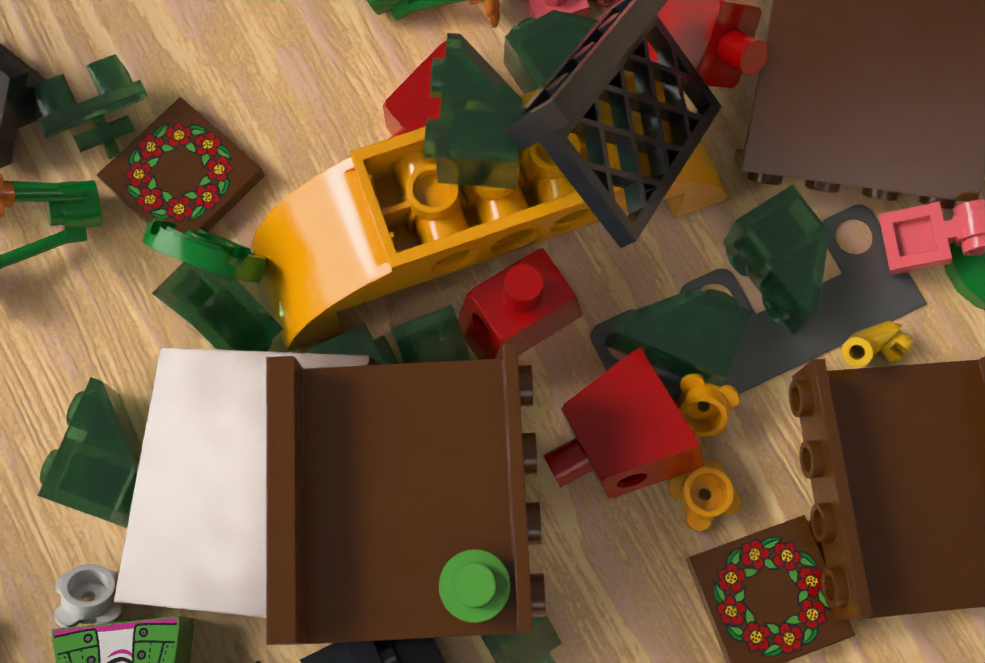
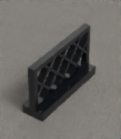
[505,0,722,248]

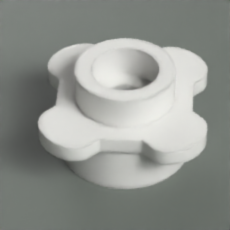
[54,564,122,628]

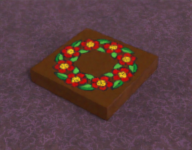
[96,97,265,233]
[686,515,855,663]

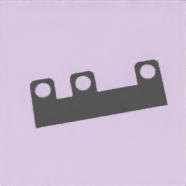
[590,205,927,407]

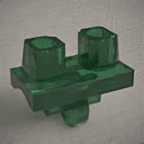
[33,54,148,160]

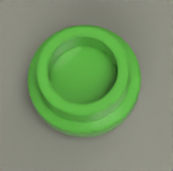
[439,550,510,623]

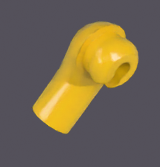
[841,321,914,368]

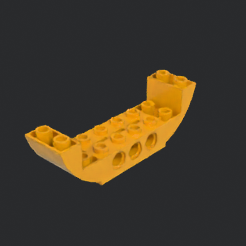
[251,74,728,352]

